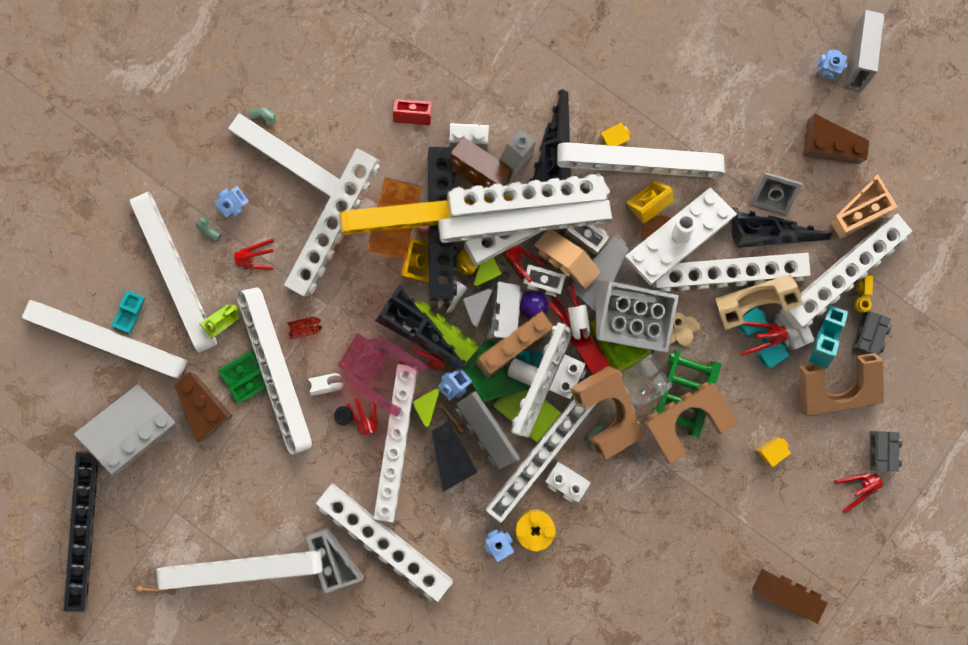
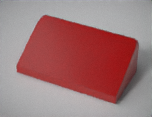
[393,99,433,125]

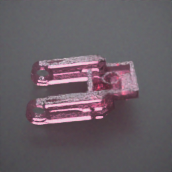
[338,333,429,417]

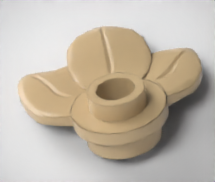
[669,312,700,347]

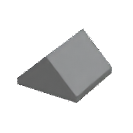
[751,172,802,215]
[463,289,492,328]

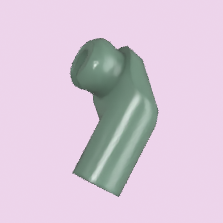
[249,107,276,125]
[196,217,222,242]
[588,423,606,452]

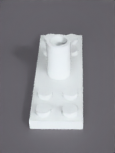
[625,187,737,286]
[508,322,572,438]

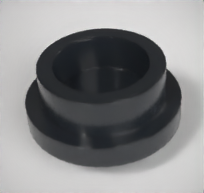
[334,406,353,425]

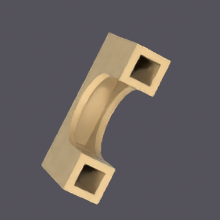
[715,274,804,330]

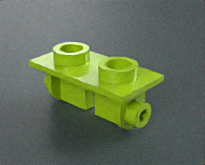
[199,305,240,339]

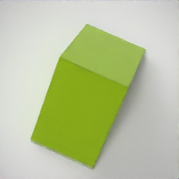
[473,258,501,287]
[412,389,440,427]

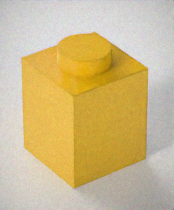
[599,123,631,147]
[756,437,791,467]

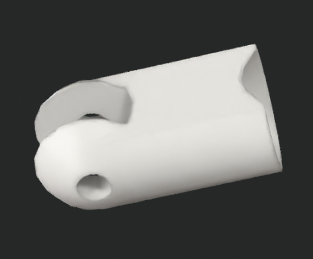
[438,279,467,314]
[568,305,590,340]
[308,373,344,396]

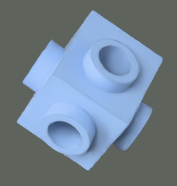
[816,50,847,80]
[214,186,249,218]
[438,369,472,401]
[484,529,514,562]

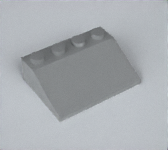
[596,280,679,353]
[74,384,176,478]
[456,391,520,469]

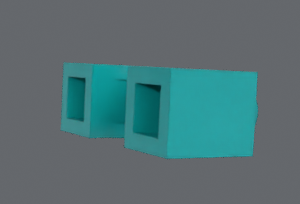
[808,305,848,369]
[737,307,789,369]

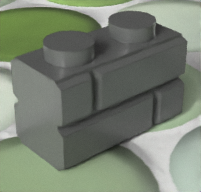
[852,311,892,355]
[870,431,902,472]

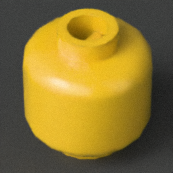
[455,248,480,275]

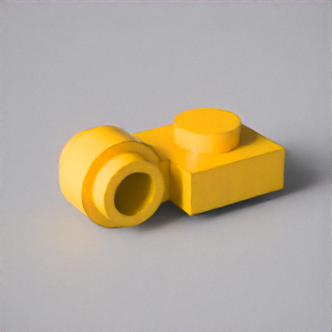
[854,275,873,312]

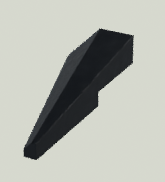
[529,89,571,183]
[732,207,833,248]
[375,284,466,369]

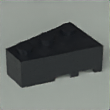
[432,421,477,492]

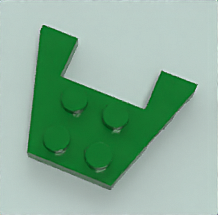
[462,339,531,402]

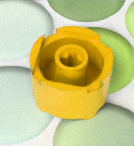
[515,509,555,552]

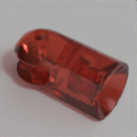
[287,316,322,340]

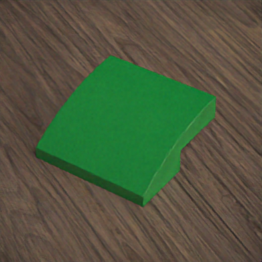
[218,349,266,404]

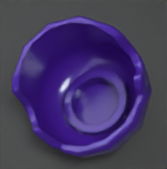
[519,290,549,319]

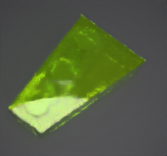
[589,318,652,372]

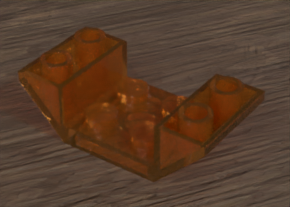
[366,177,423,261]

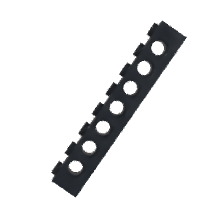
[428,147,457,301]
[63,451,98,612]

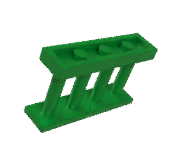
[651,349,722,437]

